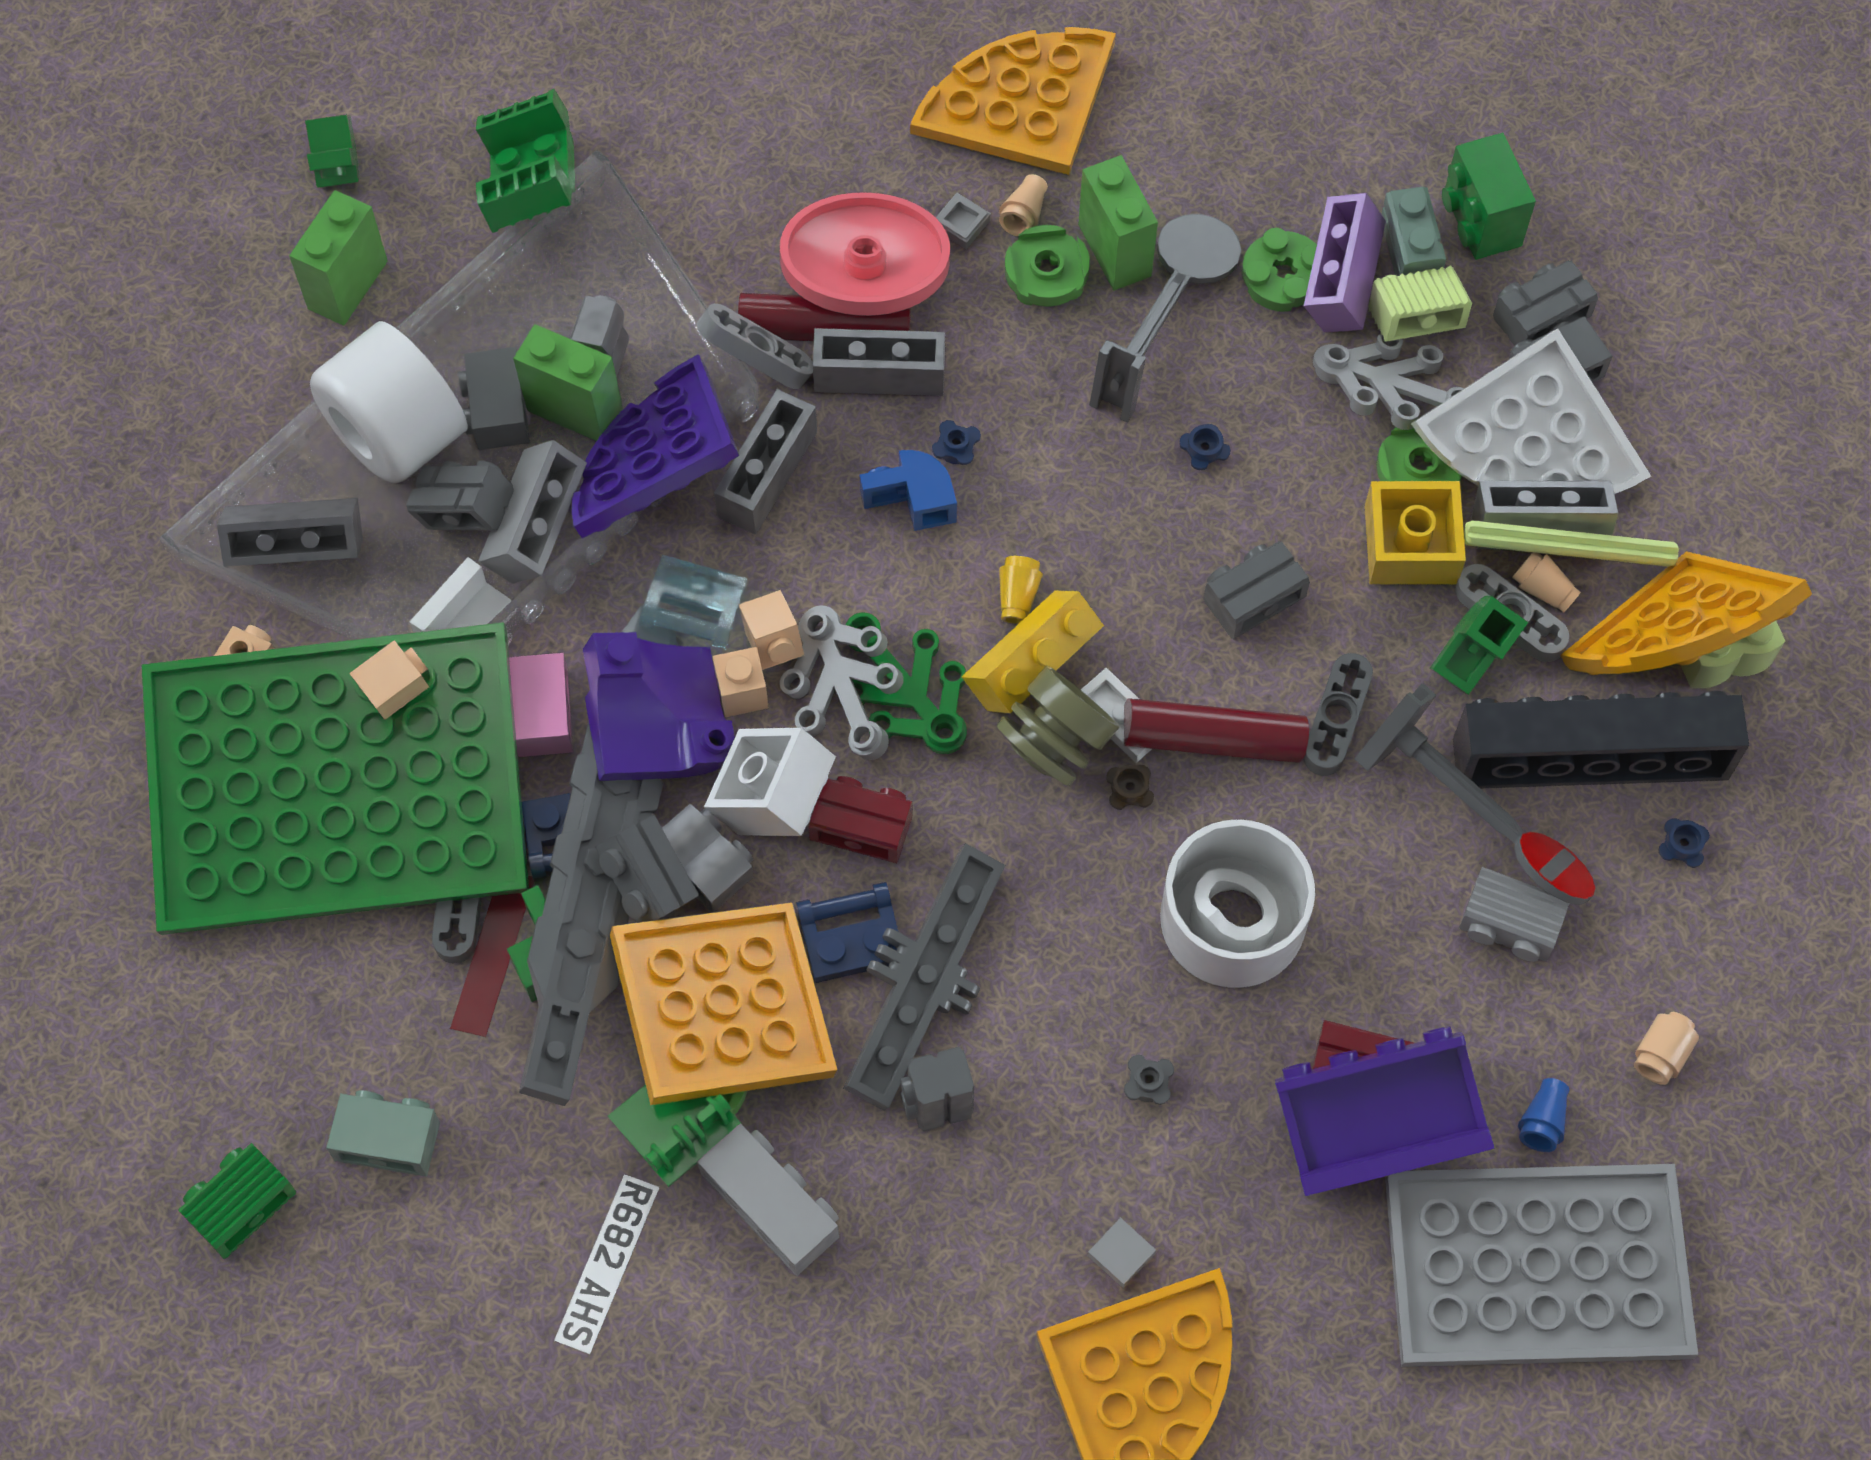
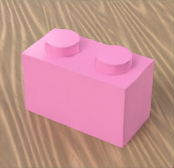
[509,653,573,757]

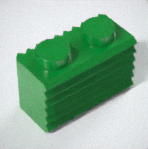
[178,1143,296,1259]

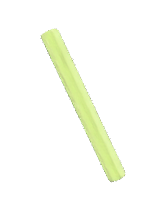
[1464,521,1679,567]

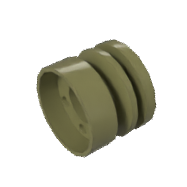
[997,665,1120,787]

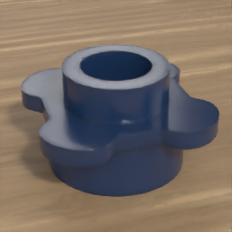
[932,420,981,465]
[1179,424,1231,470]
[1658,818,1710,868]

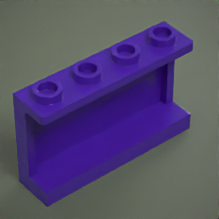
[1275,1026,1495,1196]

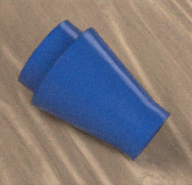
[1518,1078,1570,1152]

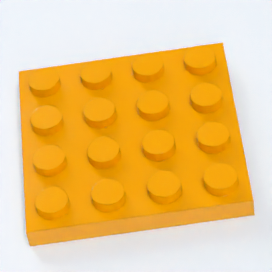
[610,903,838,1105]

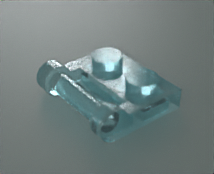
[639,555,747,649]

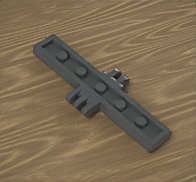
[843,843,1006,1111]

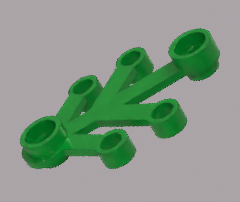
[846,612,967,754]

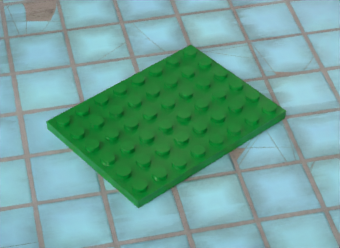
[141,622,529,935]

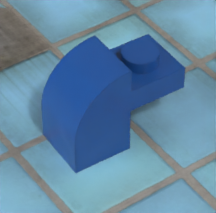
[859,450,957,531]

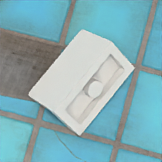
[410,557,513,633]

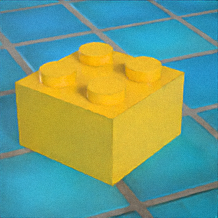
[1365,481,1466,584]

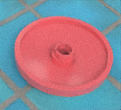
[780,192,950,316]

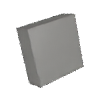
[936,193,991,249]
[1087,1217,1156,1288]

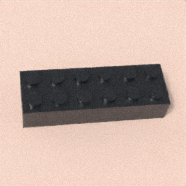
[1452,691,1749,789]

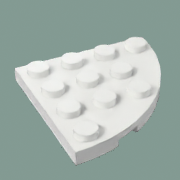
[1411,329,1651,494]

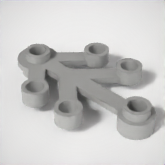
[1313,333,1465,430]
[780,605,903,760]

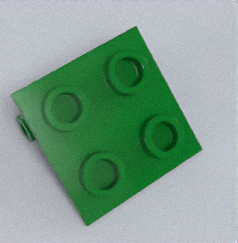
[608,1084,742,1187]

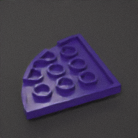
[572,354,739,539]

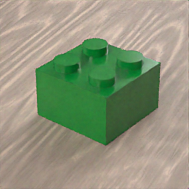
[1442,132,1536,260]

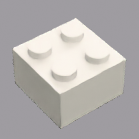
[704,728,836,836]

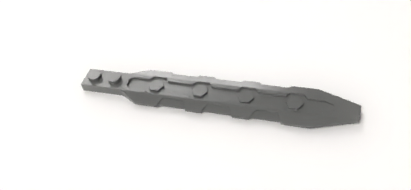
[519,605,677,1106]

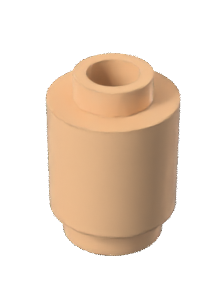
[1634,1012,1699,1085]

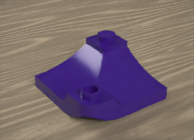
[583,632,735,781]

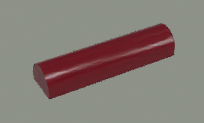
[738,293,911,341]
[1124,698,1309,763]

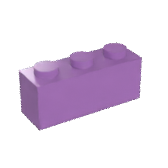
[1304,193,1386,332]

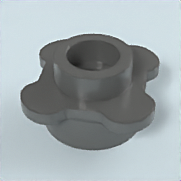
[1124,1055,1174,1105]

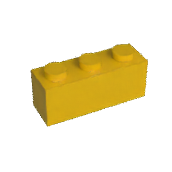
[962,591,1104,713]

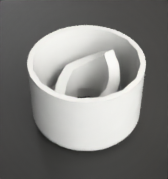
[310,321,468,483]
[1160,820,1315,988]

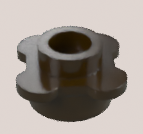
[1106,764,1154,810]

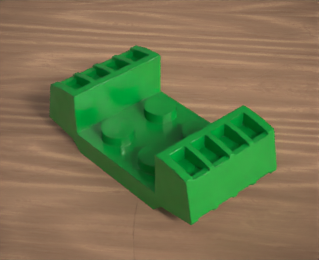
[476,89,575,233]

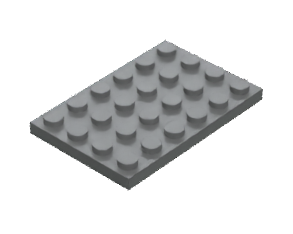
[1385,1164,1698,1367]

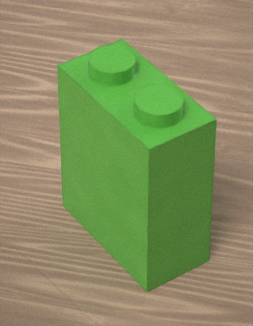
[1078,155,1158,291]
[289,190,388,326]
[513,324,623,441]

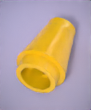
[999,556,1043,624]

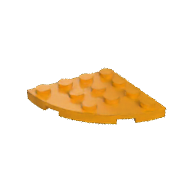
[910,27,1116,175]
[1560,551,1812,675]
[1036,1268,1232,1460]

